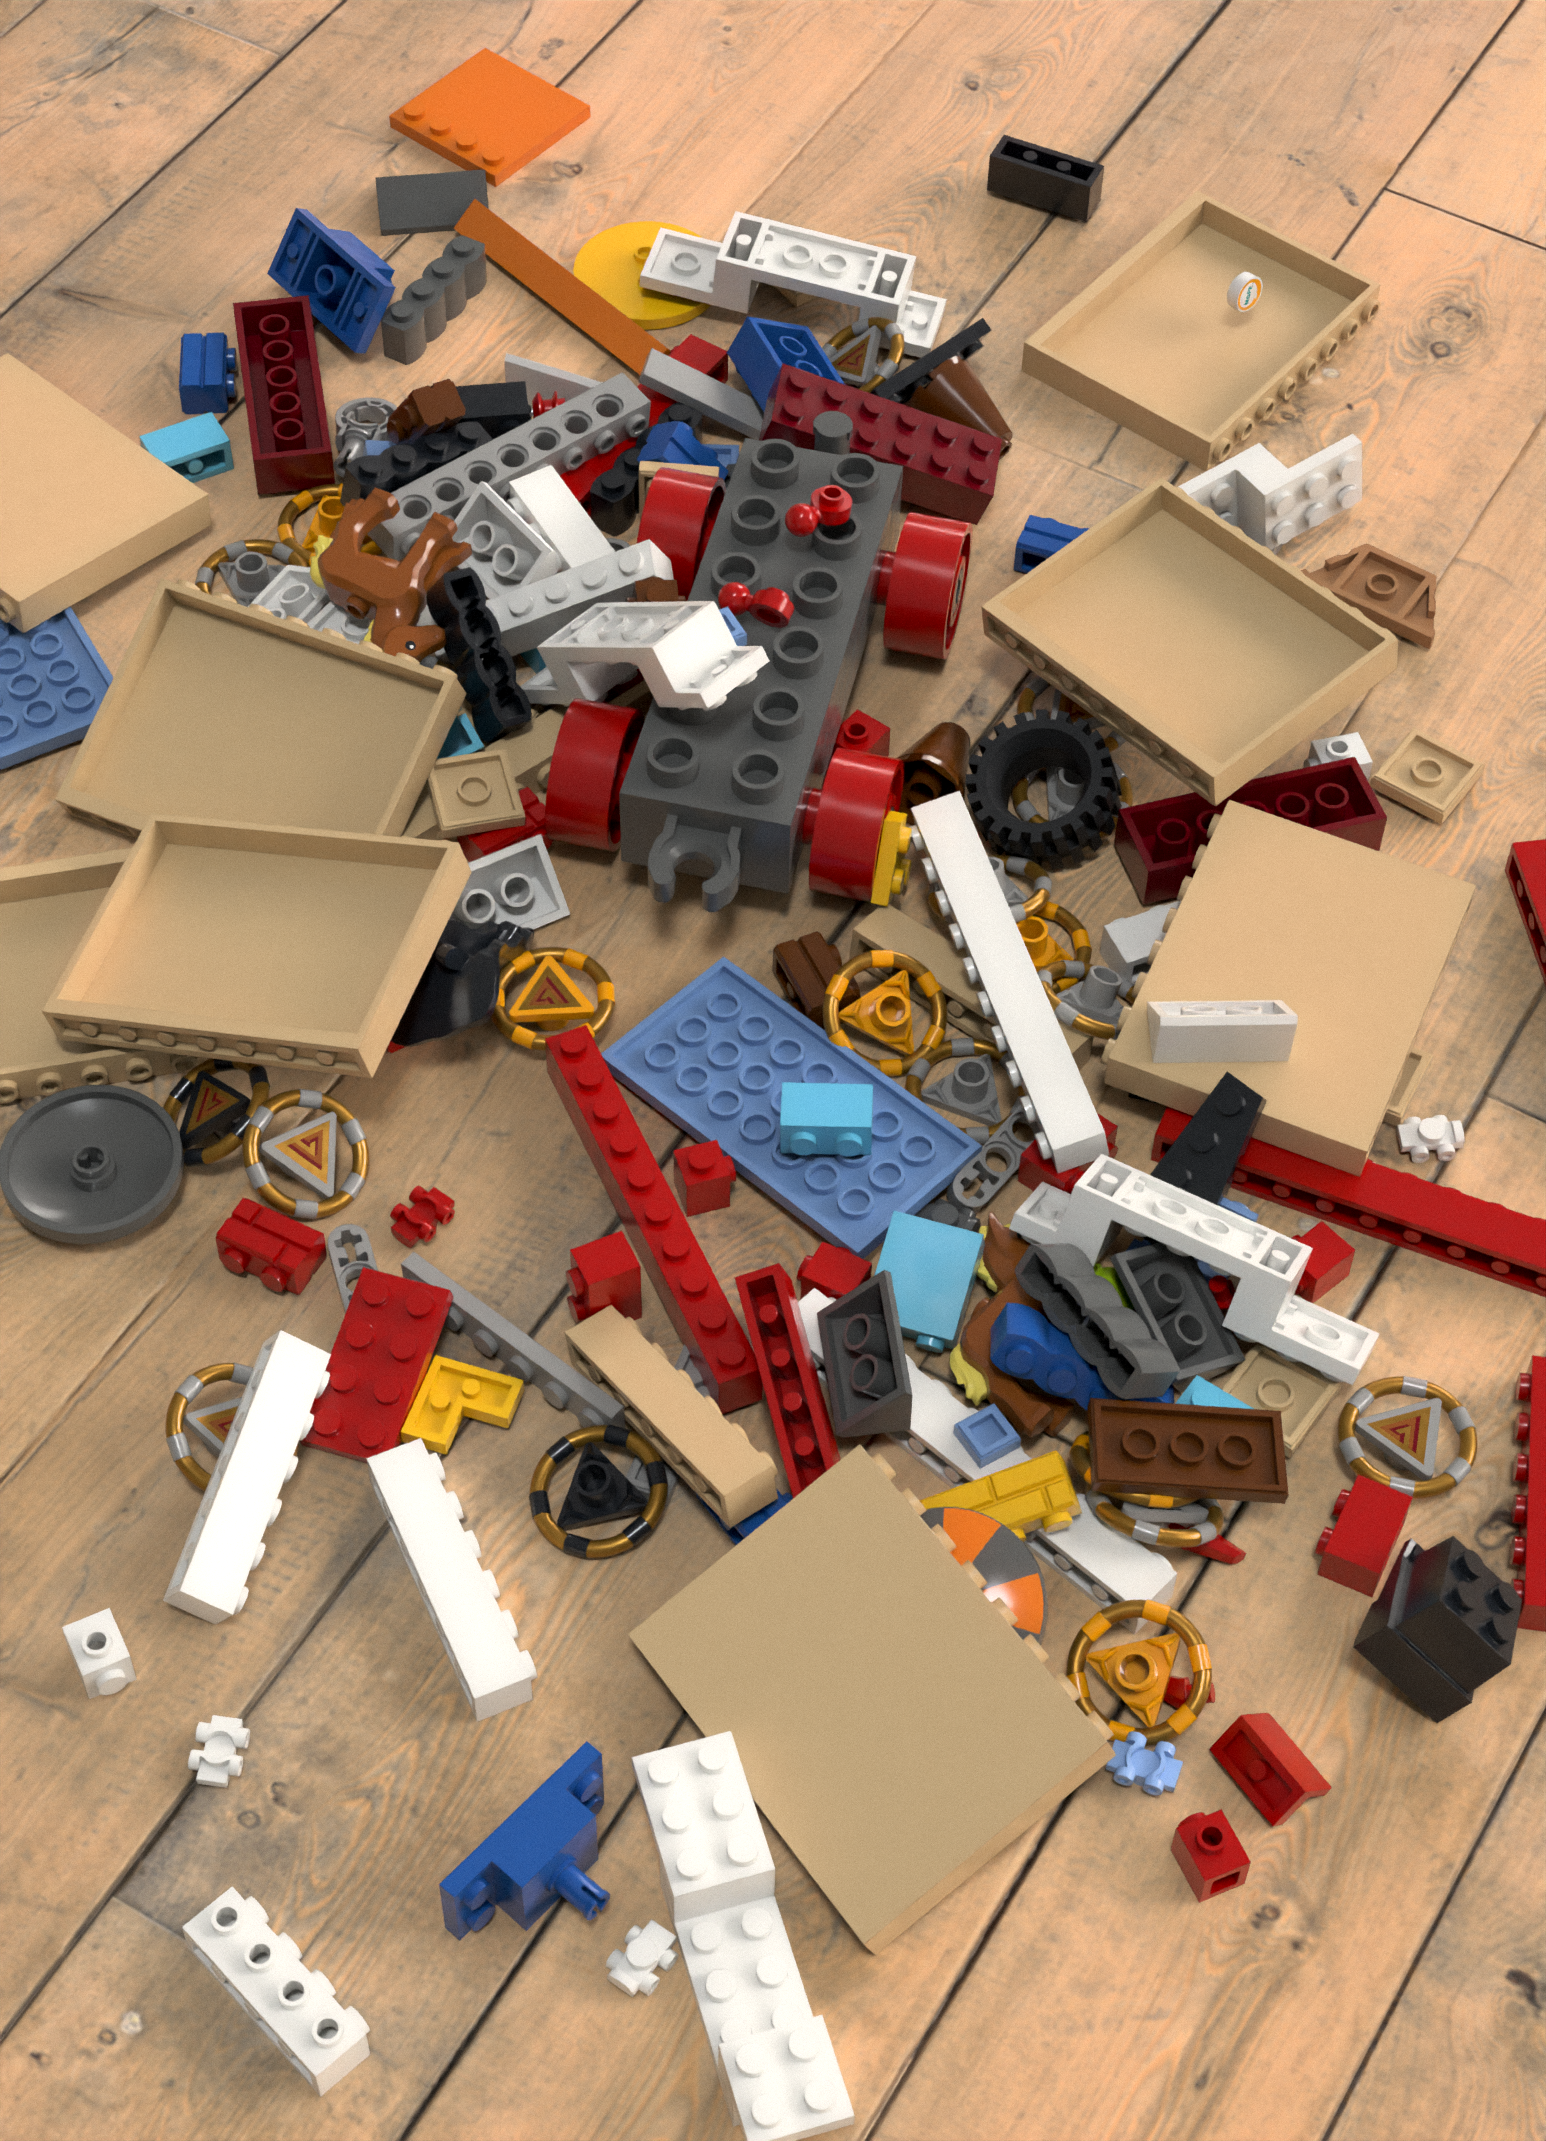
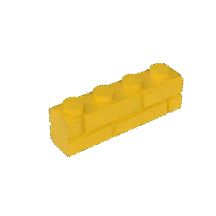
[919,1450,1082,1542]

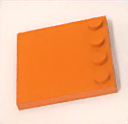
[389,48,591,187]

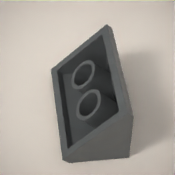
[375,170,489,236]
[1110,1242,1245,1393]
[817,1270,913,1438]

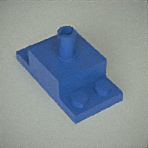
[267,208,396,354]
[439,1741,610,1941]

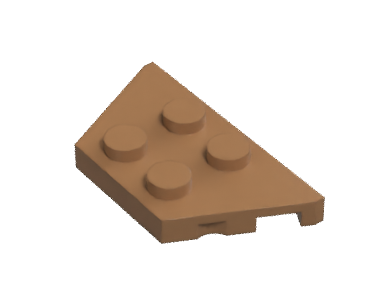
[1301,543,1437,649]

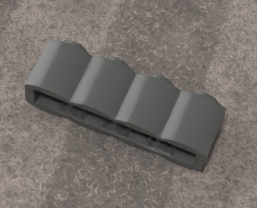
[381,235,487,365]
[1014,1243,1180,1399]

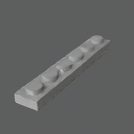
[401,1252,625,1428]

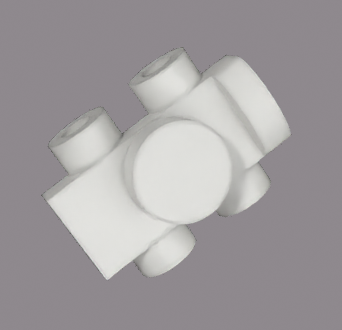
[1396,1115,1465,1163]
[188,1715,250,1788]
[605,1919,679,1997]

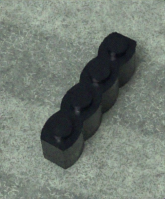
[590,402,702,537]
[340,422,493,507]
[426,567,532,744]

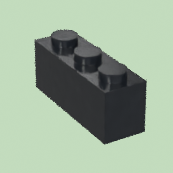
[987,135,1104,222]

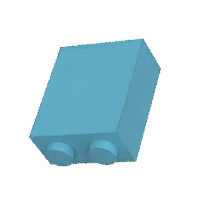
[874,1211,985,1353]

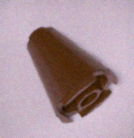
[908,356,1013,460]
[897,722,970,825]

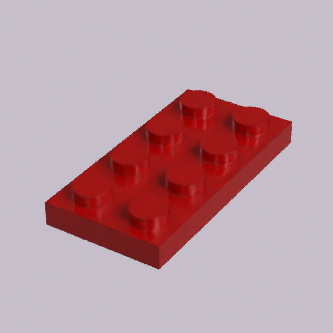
[299,1267,454,1463]

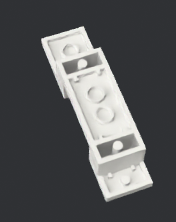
[639,211,947,358]
[1178,434,1362,550]
[520,601,769,711]
[1009,1154,1379,1385]
[632,1731,855,2141]

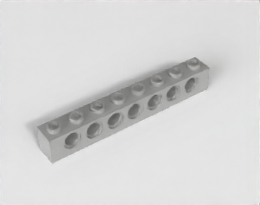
[368,372,651,561]

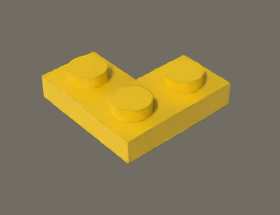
[871,811,912,906]
[401,1355,525,1455]

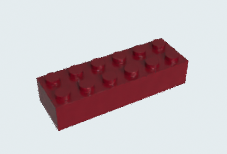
[233,295,335,495]
[759,363,1002,525]
[1114,757,1387,905]

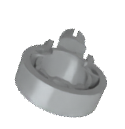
[334,398,397,478]

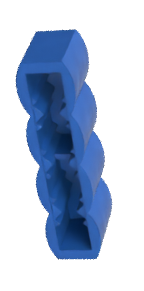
[990,1303,1174,1410]

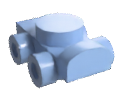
[1106,1731,1183,1796]

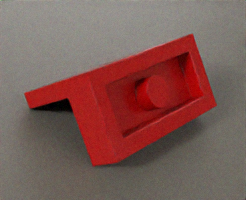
[1209,1713,1331,1826]

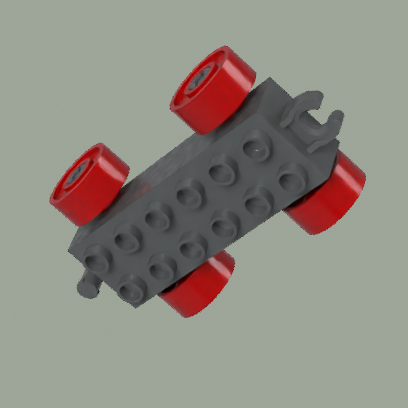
[545,411,972,912]

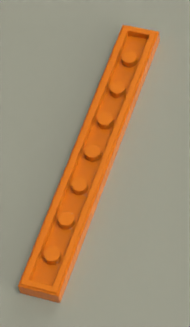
[453,199,671,375]

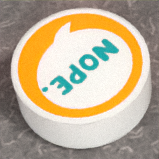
[1227,272,1263,312]

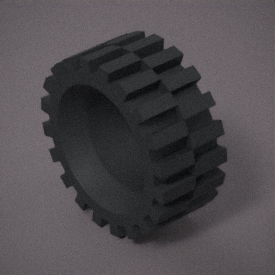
[965,709,1122,870]

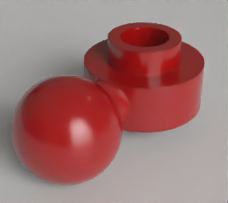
[785,485,852,537]
[718,582,794,628]

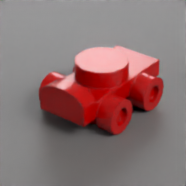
[390,1186,455,1248]

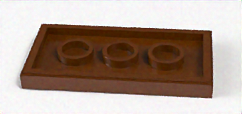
[1087,1398,1289,1504]

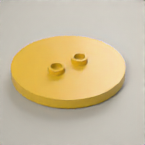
[573,221,711,330]

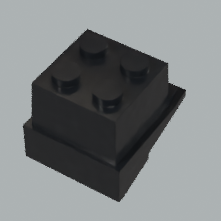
[1353,1536,1522,1723]

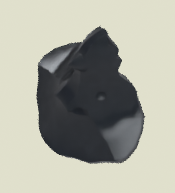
[391,917,534,1047]

